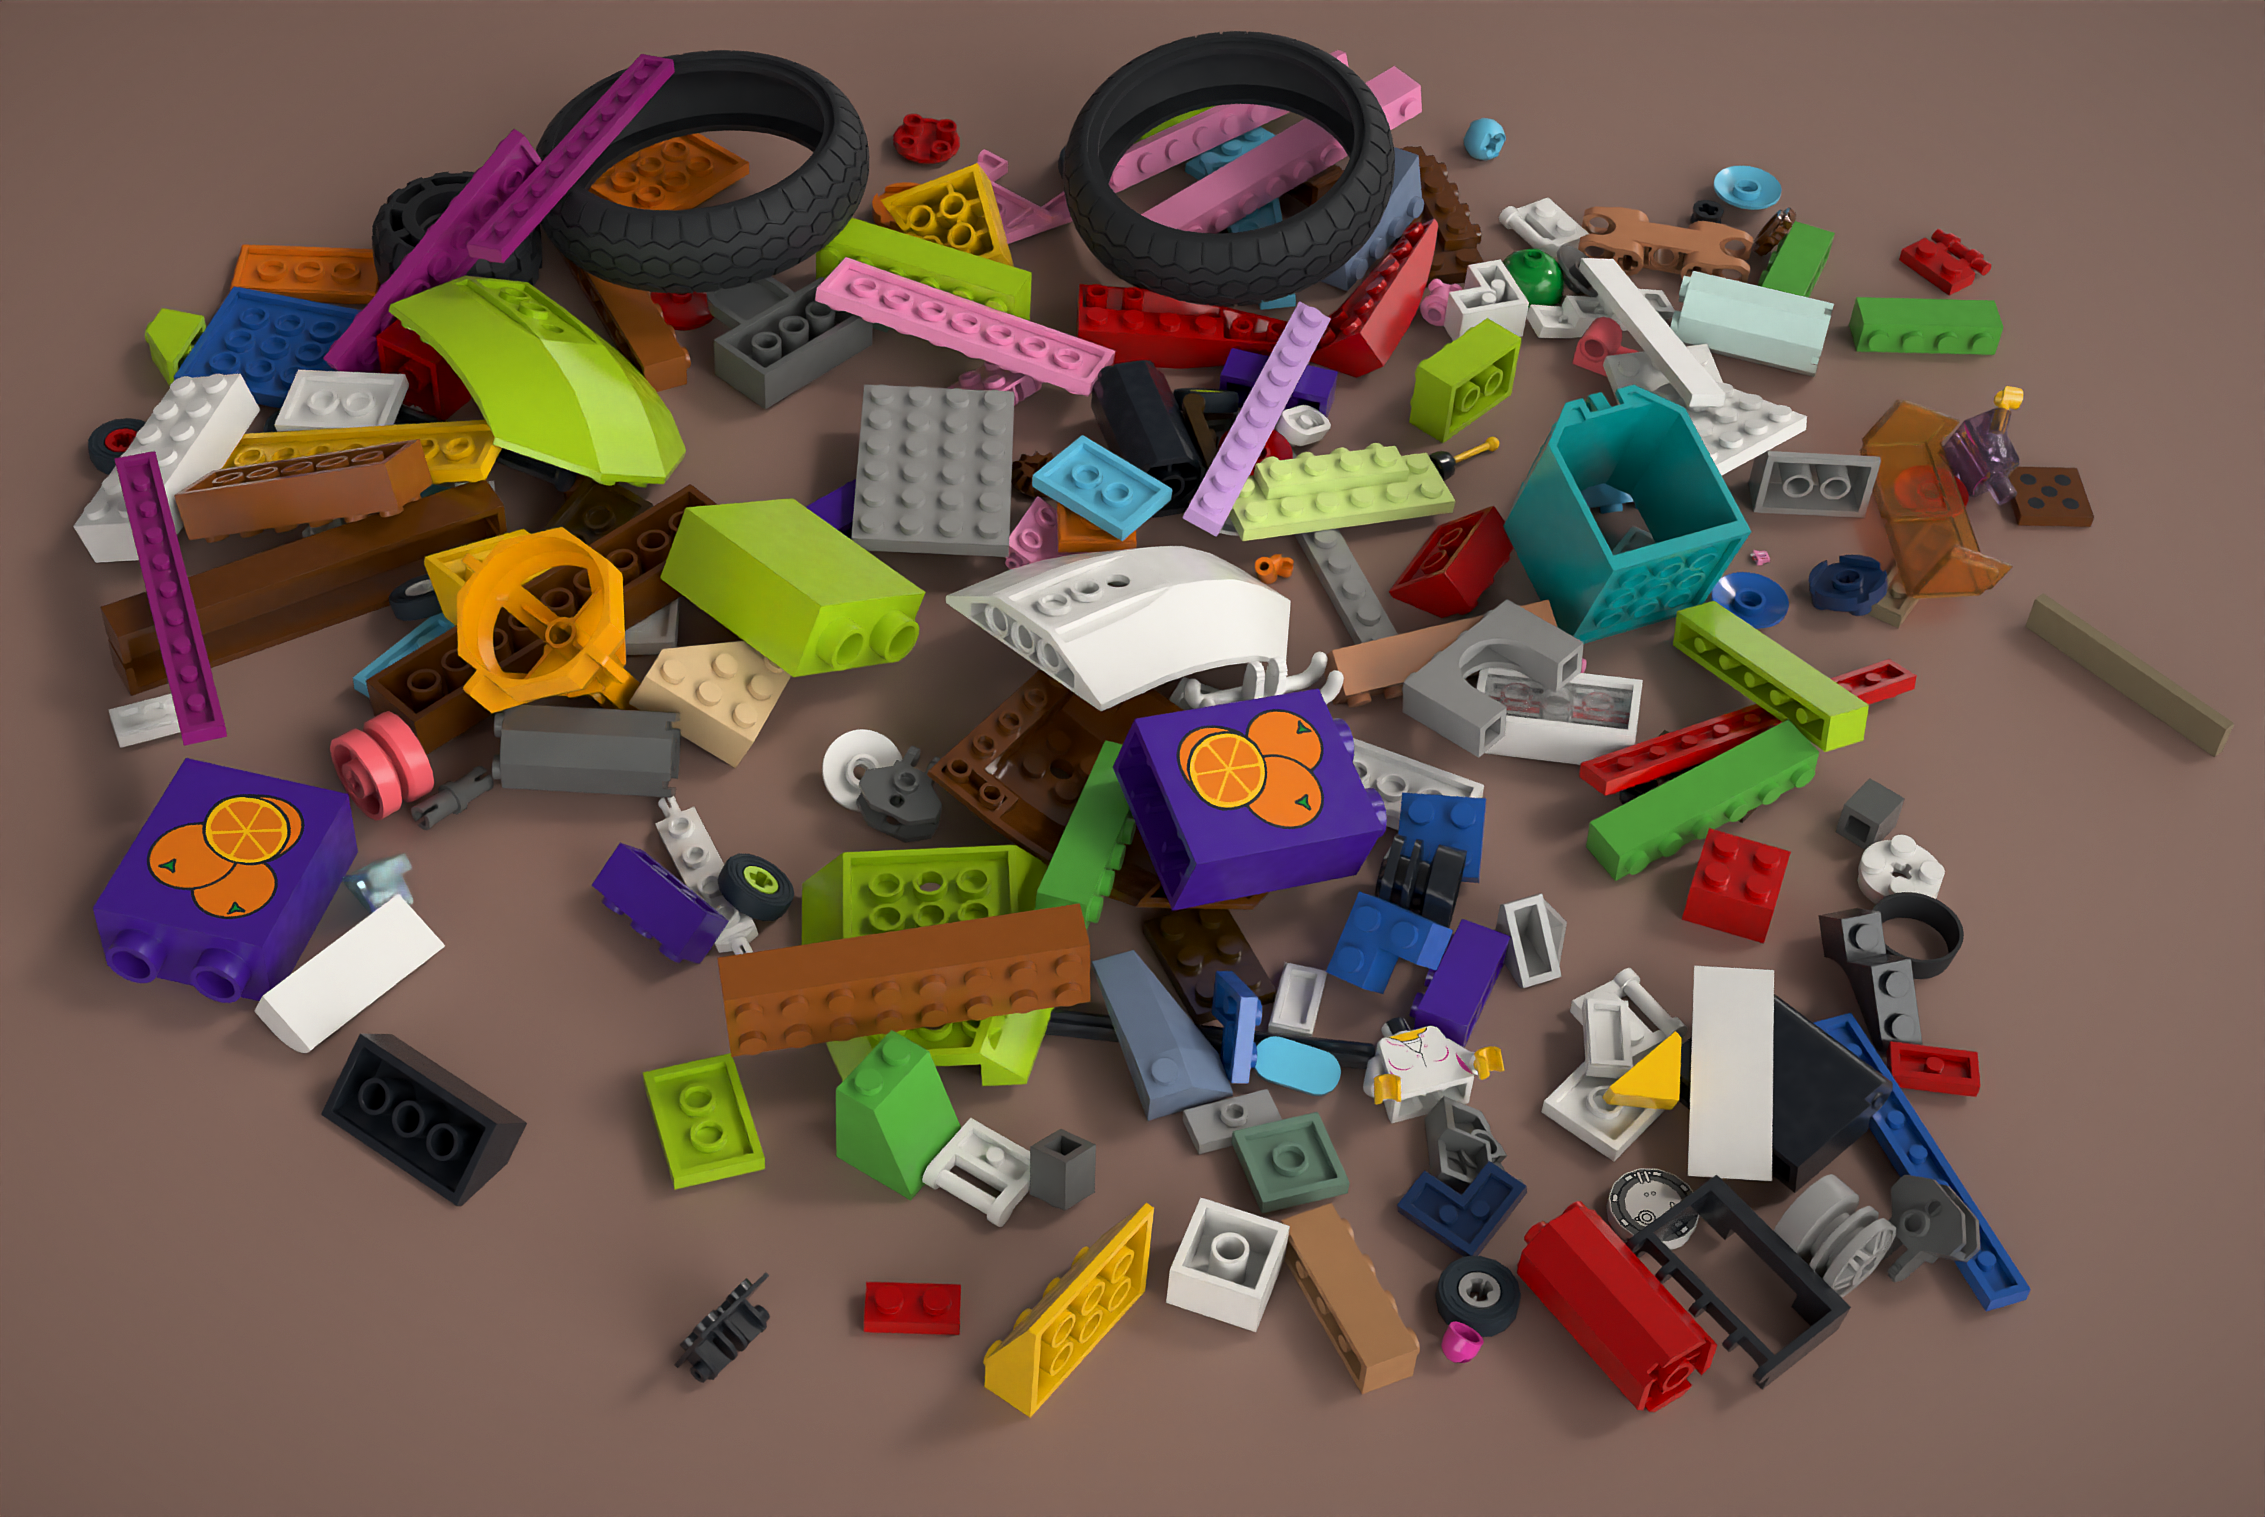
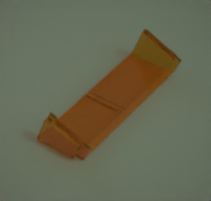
[1859,399,2013,599]

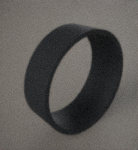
[1873,892,1964,979]

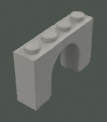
[1402,599,1584,758]

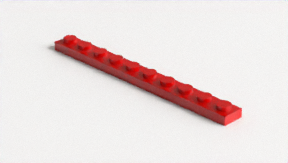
[1579,659,1917,796]

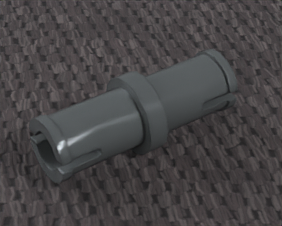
[411,765,494,830]

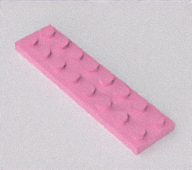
[815,257,1115,396]

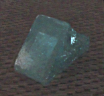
[342,853,413,914]

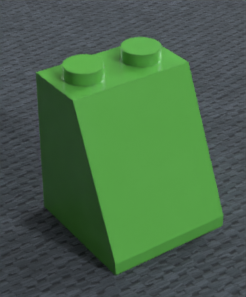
[836,1030,961,1201]

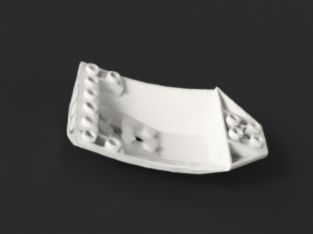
[946,546,1291,711]

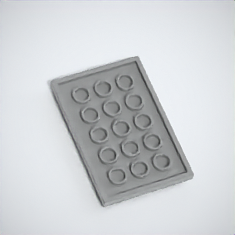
[851,384,1014,557]

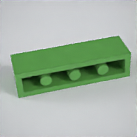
[1758,221,1835,298]
[1849,297,2004,355]

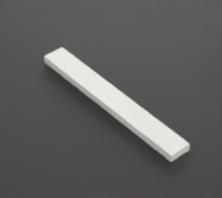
[1579,258,1726,407]

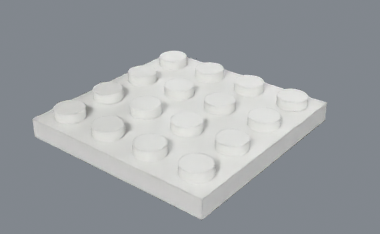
[1651,381,1807,476]

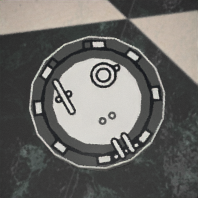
[1606,1168,1699,1250]

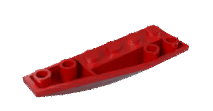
[1309,218,1438,378]
[1076,284,1288,369]

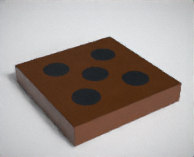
[2002,466,2094,527]

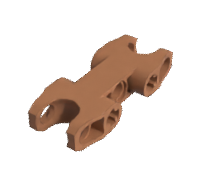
[1578,206,1753,283]

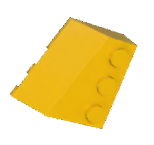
[880,163,1014,267]

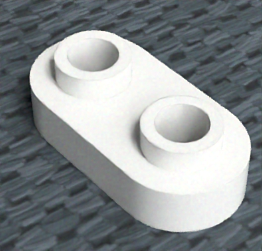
[1275,405,1331,447]

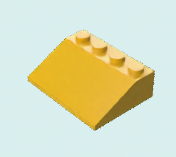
[983,1203,1154,1418]

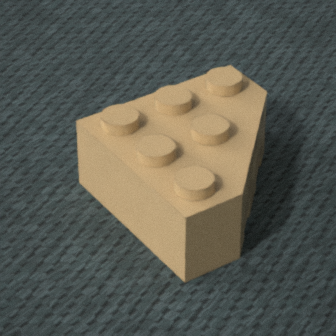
[629,641,791,768]

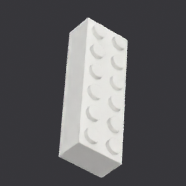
[73,374,260,563]

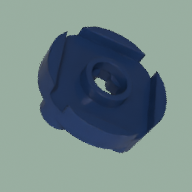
[1809,554,1888,616]

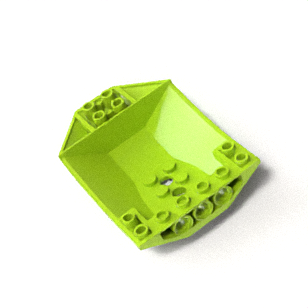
[389,276,686,487]

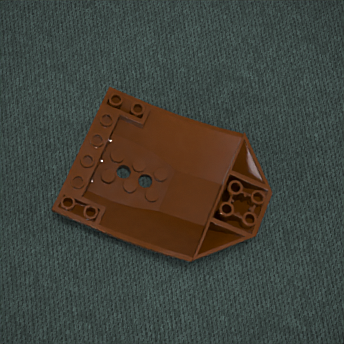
[927,669,1270,910]

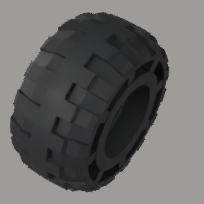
[372,171,542,286]

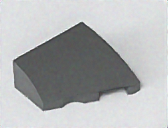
[1424,1096,1523,1193]

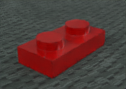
[1886,1041,1981,1097]
[864,1282,961,1335]

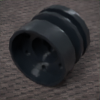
[1375,834,1467,928]

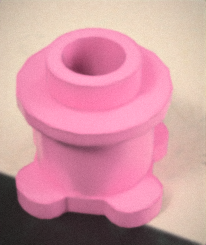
[1420,279,1463,326]

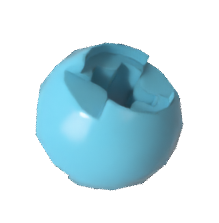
[1463,118,1506,161]

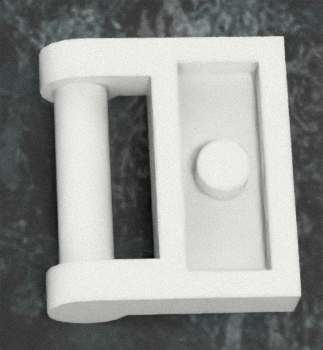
[1499,198,1589,258]
[1570,968,1687,1065]
[922,1118,1030,1227]

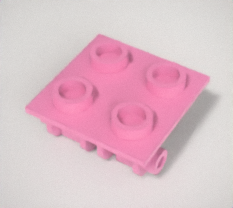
[948,361,1043,406]
[1005,496,1092,569]

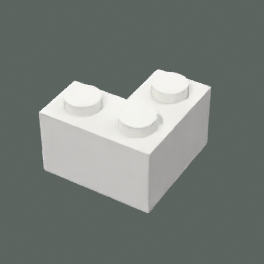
[1444,259,1529,341]

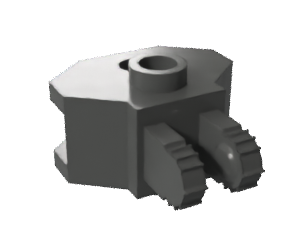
[856,745,942,843]
[1882,1175,1980,1283]

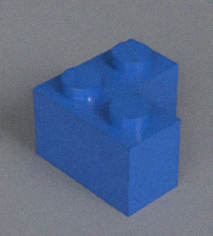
[1326,891,1453,994]

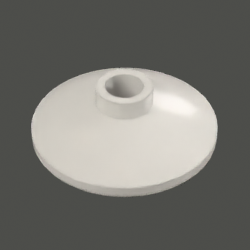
[822,729,902,812]

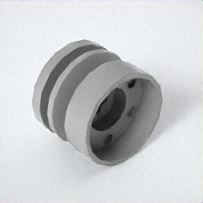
[1774,1174,1896,1298]

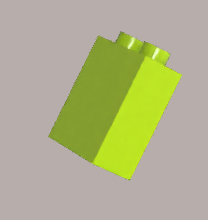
[660,498,926,677]

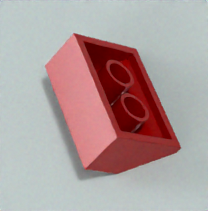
[1389,505,1514,618]

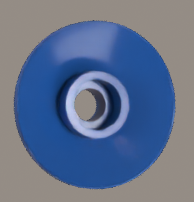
[1711,572,1789,629]

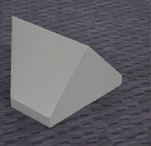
[1495,893,1567,988]

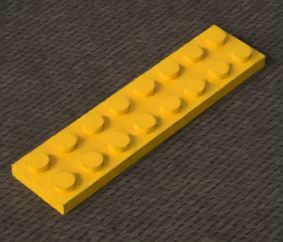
[221,420,502,484]

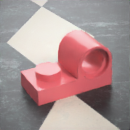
[1572,317,1639,377]

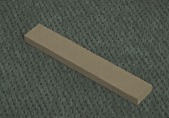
[2025,593,2234,757]

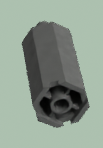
[492,704,681,797]

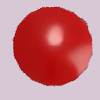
[893,114,960,164]

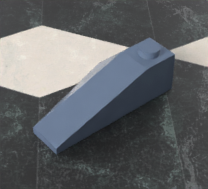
[1092,950,1233,1121]

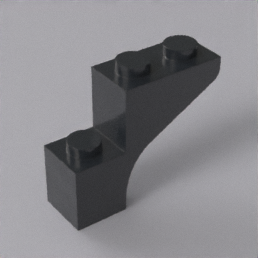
[1818,908,1923,1052]

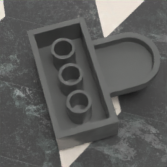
[706,277,873,410]

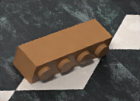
[1281,1203,1420,1394]

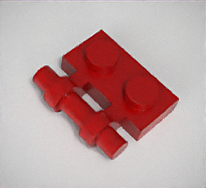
[1899,229,1992,296]

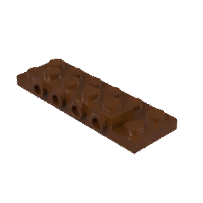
[1395,146,1484,288]

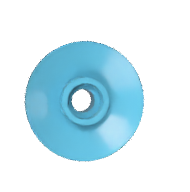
[1713,166,1782,210]

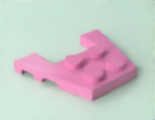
[977,149,1072,244]

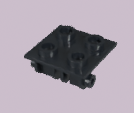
[674,1272,770,1383]

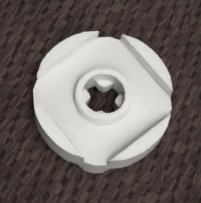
[1857,835,1945,904]

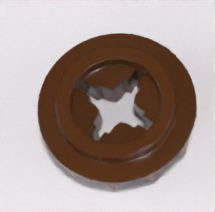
[1753,207,1796,256]
[1011,451,1054,497]

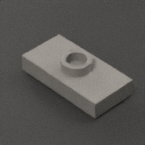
[1183,1089,1282,1154]

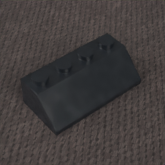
[321,1033,527,1206]

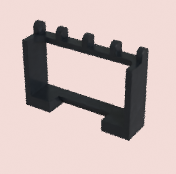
[1626,1175,1851,1390]

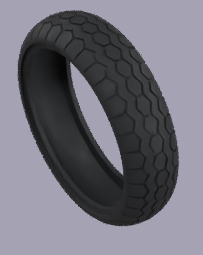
[1063,31,1395,307]
[536,50,870,293]

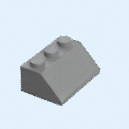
[1748,451,1881,518]

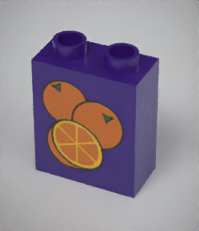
[1113,688,1387,911]
[93,758,358,1003]

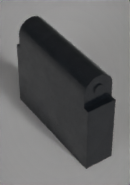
[1679,994,1893,1193]

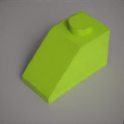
[145,308,206,386]

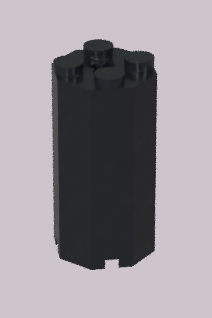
[1091,360,1207,518]

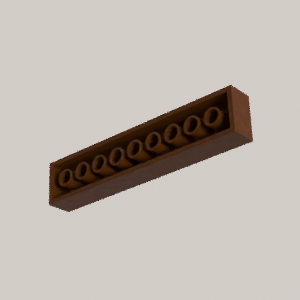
[365,484,718,755]

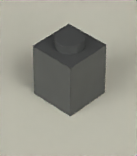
[1835,778,1905,850]
[1030,1129,1096,1211]

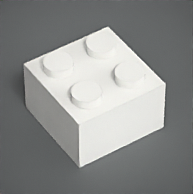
[1166,1197,1290,1332]

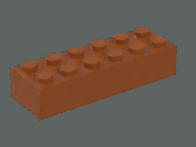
[174,439,433,543]

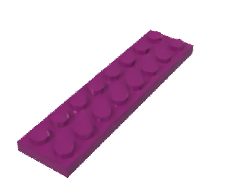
[323,129,542,373]

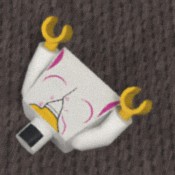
[1363,1017,1504,1124]

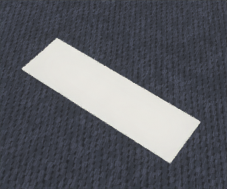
[1688,966,1774,1181]

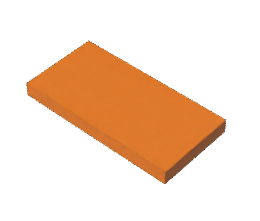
[230,244,381,304]

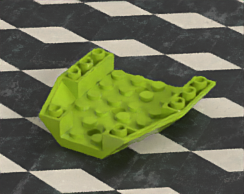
[802,845,1054,1086]

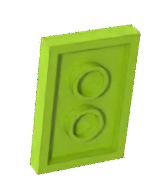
[643,1053,765,1190]

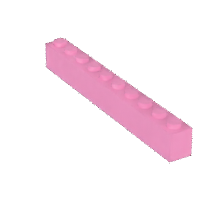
[1141,66,1422,234]

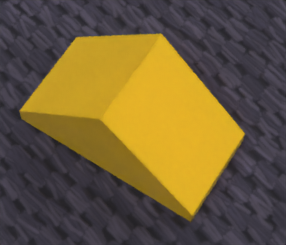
[1602,1031,1682,1110]

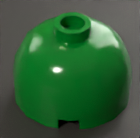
[1502,249,1564,312]

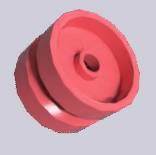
[330,711,434,821]

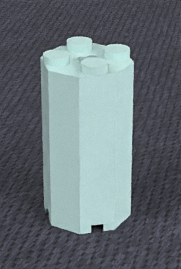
[1670,271,1834,377]

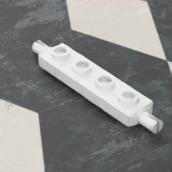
[655,796,759,955]

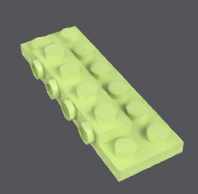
[1229,443,1455,541]

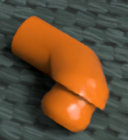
[1255,554,1294,584]

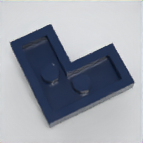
[1397,1161,1527,1257]

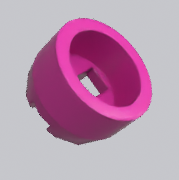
[1441,1322,1484,1363]

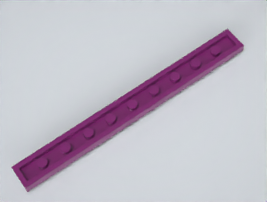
[467,54,675,263]
[114,451,227,746]

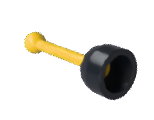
[1428,437,1499,481]

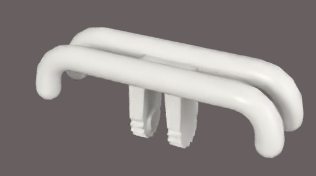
[1184,652,1344,709]

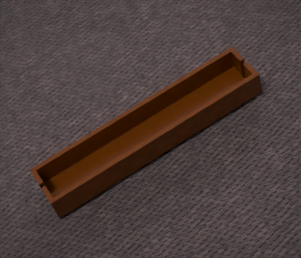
[100,480,507,696]

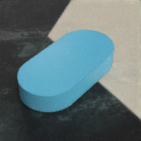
[1254,1036,1341,1096]

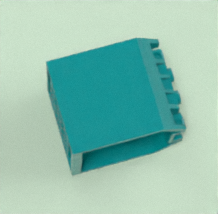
[1503,385,1751,644]

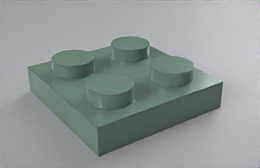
[1231,1112,1350,1213]

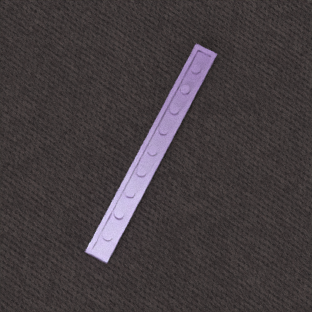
[1182,301,1331,537]

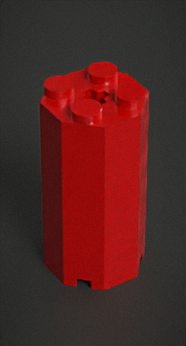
[1517,1201,1717,1413]

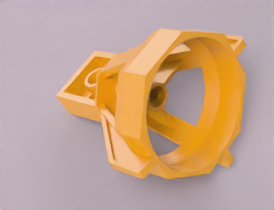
[457,527,641,713]

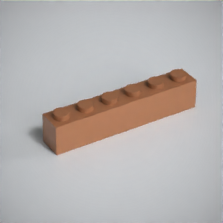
[1324,599,1557,708]

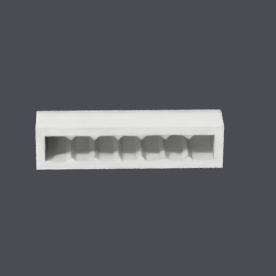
[254,893,445,1053]

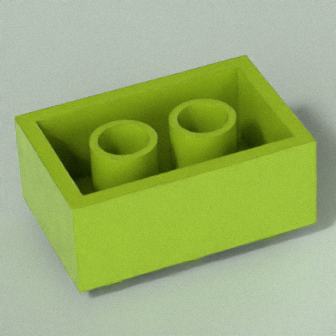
[1409,318,1522,443]

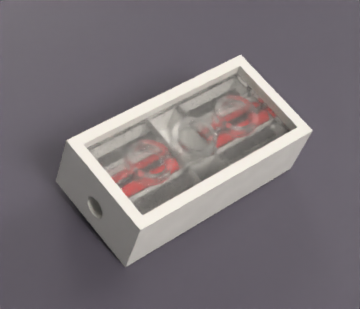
[1477,668,1643,765]

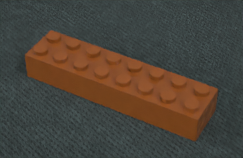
[717,903,1090,1057]

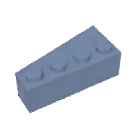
[1321,147,1424,291]

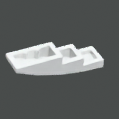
[1526,289,1675,338]

